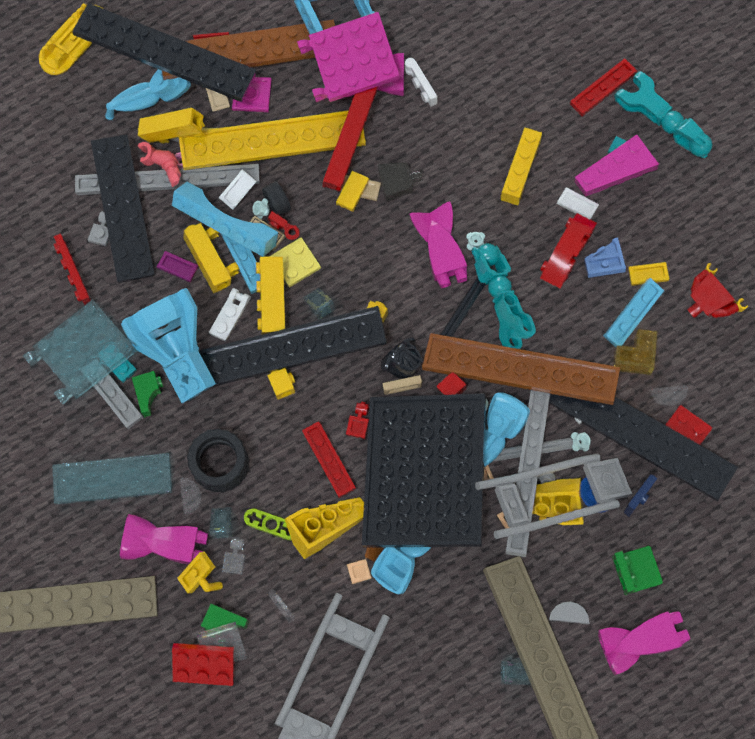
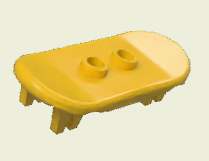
[39,3,104,75]

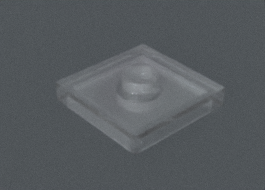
[197,622,247,662]

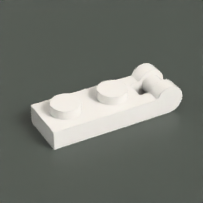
[405,58,437,107]
[209,288,251,342]

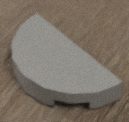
[549,602,589,624]

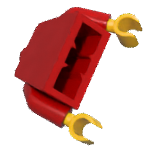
[687,263,748,318]

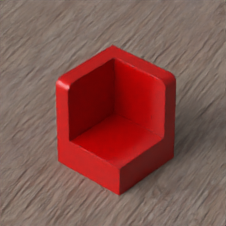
[437,372,466,395]

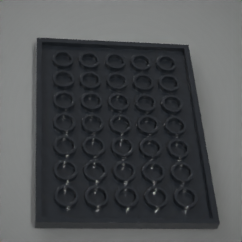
[362,394,486,548]

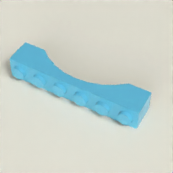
[172,182,278,257]

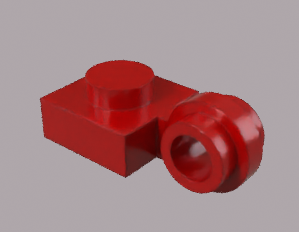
[267,211,299,240]
[346,401,369,439]

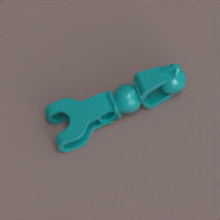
[614,71,713,158]
[472,243,536,349]

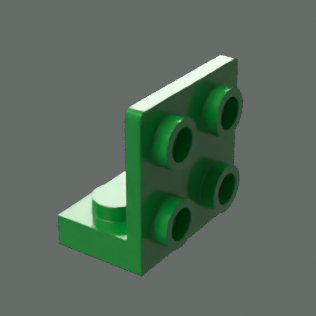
[612,546,663,595]

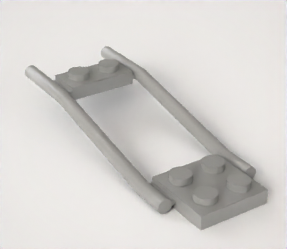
[475,453,632,539]
[275,593,390,739]

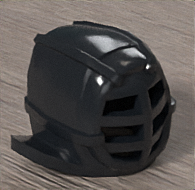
[381,337,423,379]

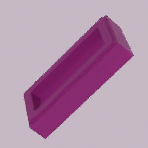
[157,251,199,283]

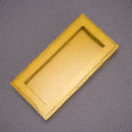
[336,171,369,212]
[628,262,669,286]

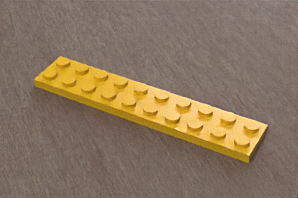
[179,111,366,170]

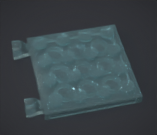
[23,299,137,404]

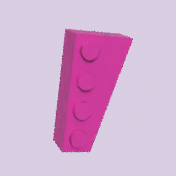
[575,135,659,197]

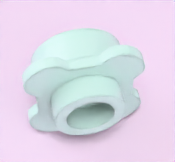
[253,198,269,219]
[467,232,485,250]
[571,432,590,451]

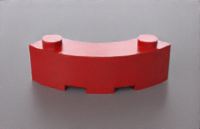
[540,213,597,288]

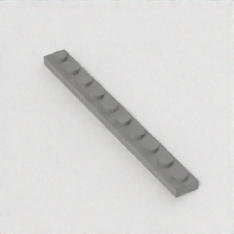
[75,164,260,195]
[506,390,550,557]

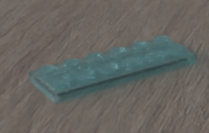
[53,453,172,504]

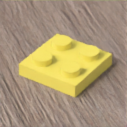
[269,238,321,288]

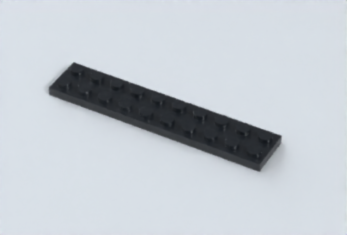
[72,3,256,102]
[199,306,387,387]
[549,394,738,502]

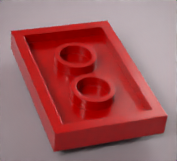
[666,405,713,445]
[172,643,234,686]

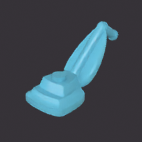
[105,69,191,120]
[484,392,530,467]
[371,547,431,594]

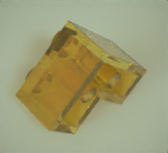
[613,329,657,375]

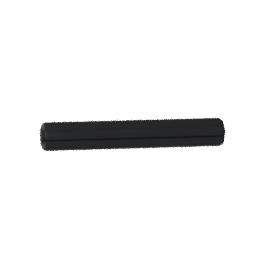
[440,277,486,337]

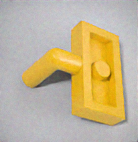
[177,552,223,593]

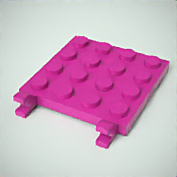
[297,12,400,102]

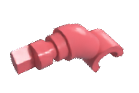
[138,142,181,188]

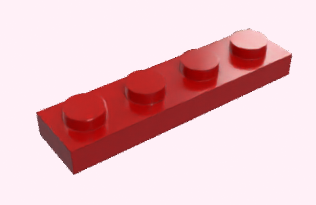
[570,58,637,116]
[53,233,92,305]
[302,421,356,498]

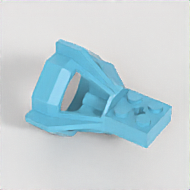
[121,288,216,403]

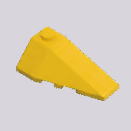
[532,478,584,525]
[285,497,364,559]

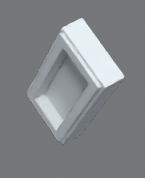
[219,169,257,209]
[557,187,599,219]

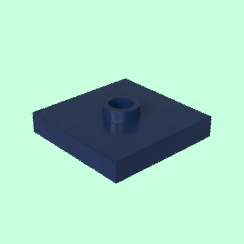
[624,475,657,517]

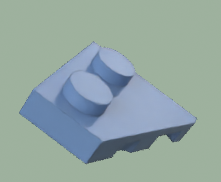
[584,238,626,278]

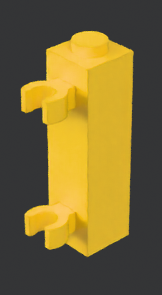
[138,108,205,144]
[184,223,239,293]

